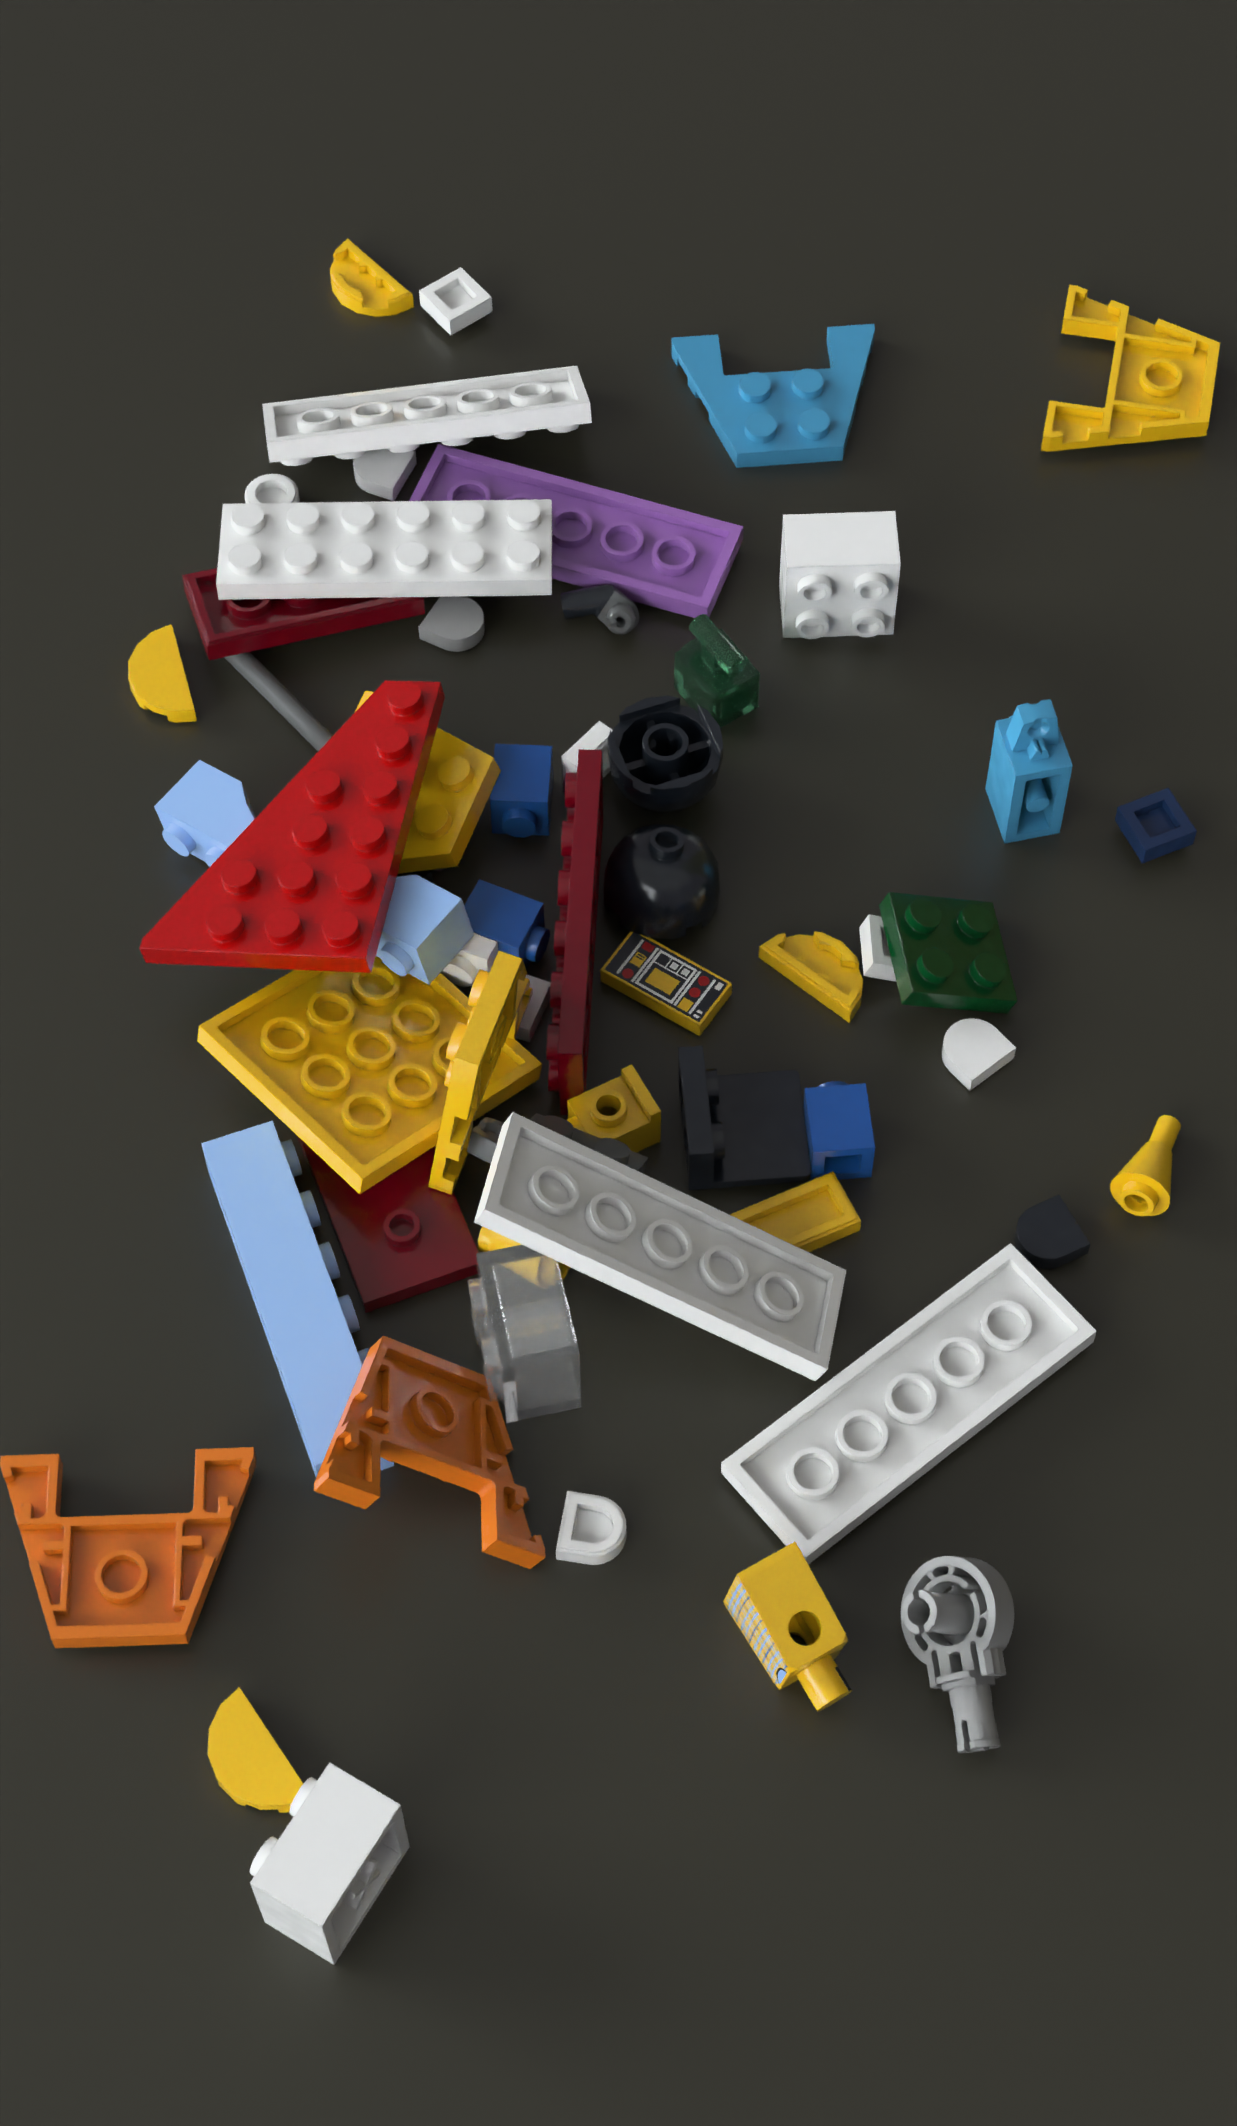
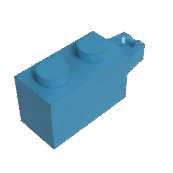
[985,699,1073,844]

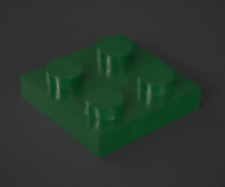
[879,892,1018,1014]

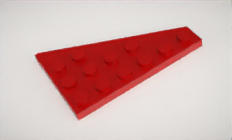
[139,680,445,973]

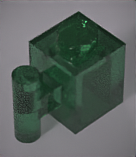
[674,614,760,728]

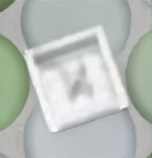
[467,1245,581,1423]

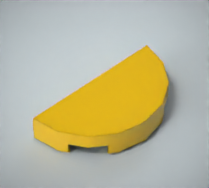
[330,238,414,317]
[128,624,197,723]
[758,931,863,1023]
[207,1687,303,1813]

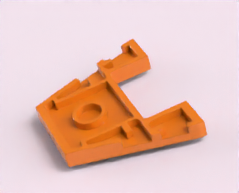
[314,1336,546,1569]
[0,1447,257,1648]

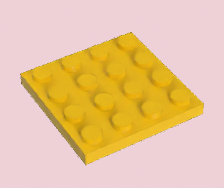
[197,956,542,1194]

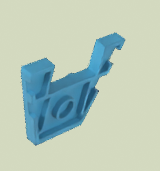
[671,324,875,468]

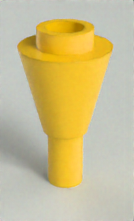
[1110,1115,1181,1216]

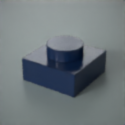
[1115,788,1197,864]

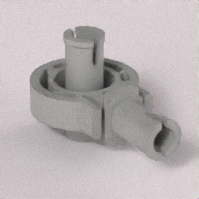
[901,1556,1014,1753]

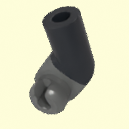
[561,584,639,635]

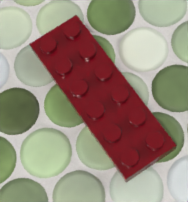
[546,749,604,1115]

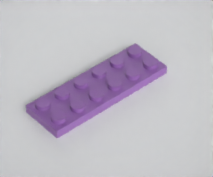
[409,444,743,622]

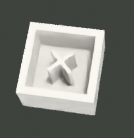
[779,511,901,639]
[250,1762,410,1965]

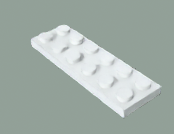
[262,365,592,466]
[216,499,552,600]
[474,1112,846,1381]
[721,1243,1097,1565]

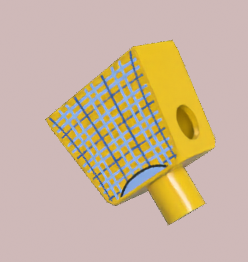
[723,1542,852,1712]

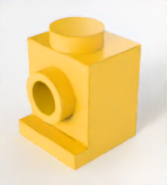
[567,1064,661,1152]

